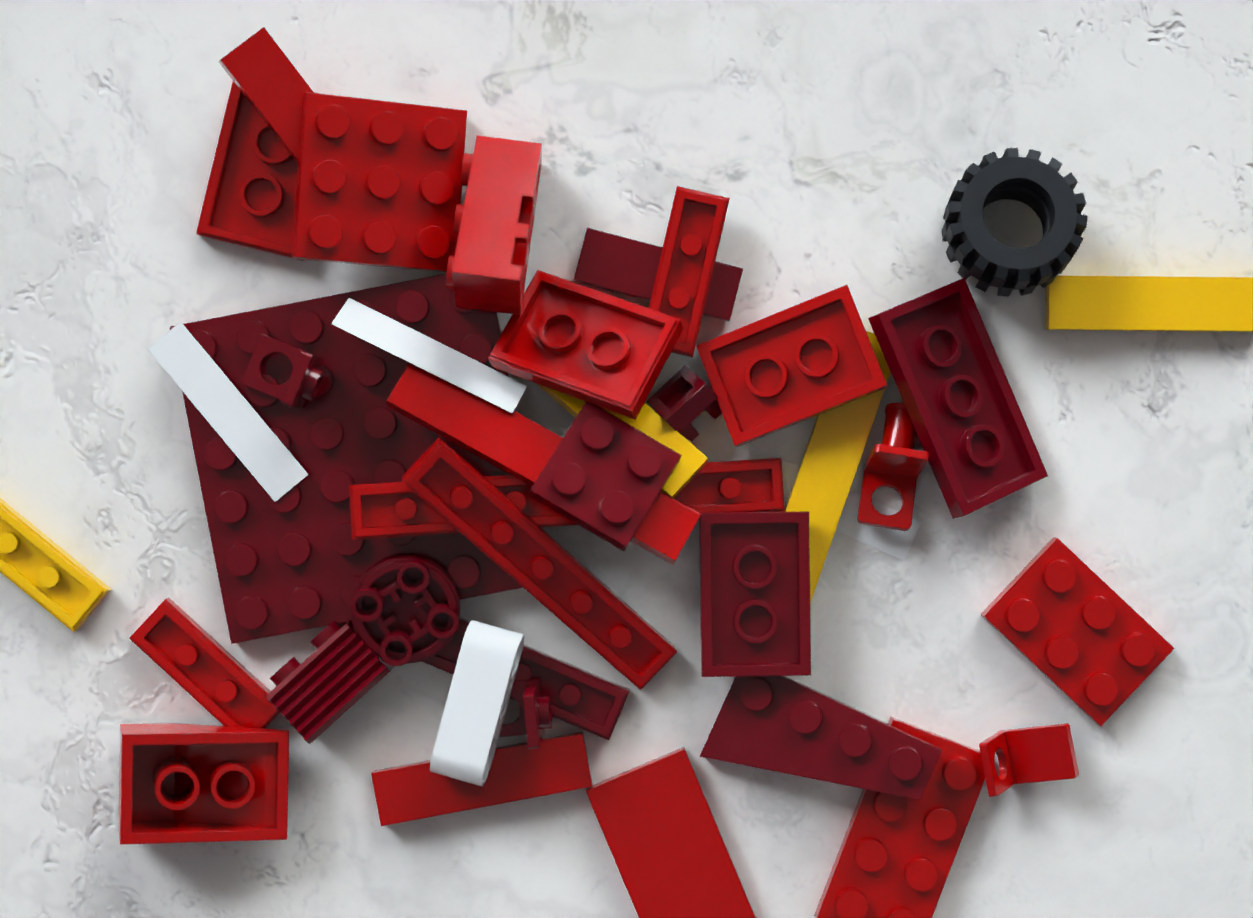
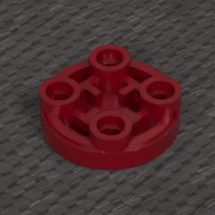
[351,554,460,666]

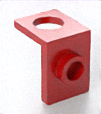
[979,723,1079,797]

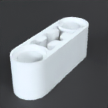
[430,620,525,787]

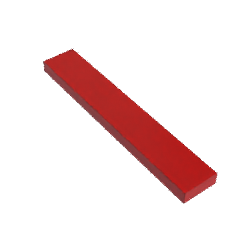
[387,363,701,565]
[401,437,677,690]

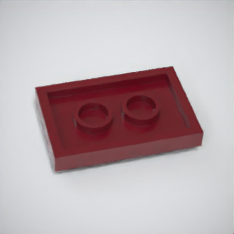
[699,511,811,677]

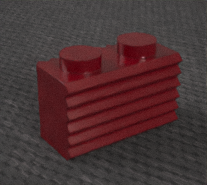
[266,621,395,744]

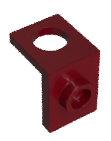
[241,334,324,408]
[499,679,552,749]

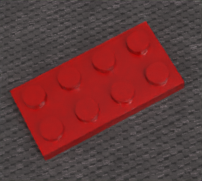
[814,717,985,918]

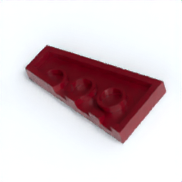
[700,676,942,800]

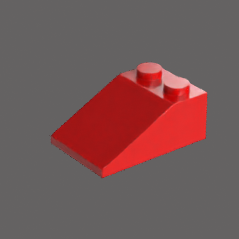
[118,723,289,845]

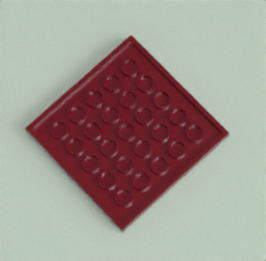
[170,274,523,644]

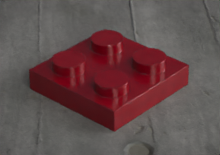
[529,402,682,552]

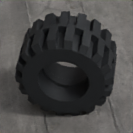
[942,148,1088,297]

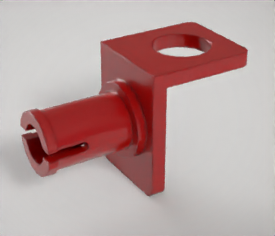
[857,402,929,531]

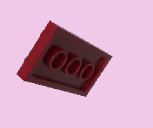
[868,278,1048,519]

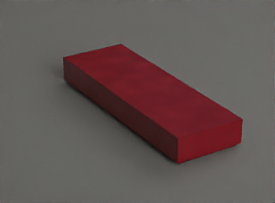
[574,228,743,322]

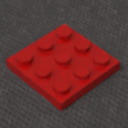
[292,92,467,272]

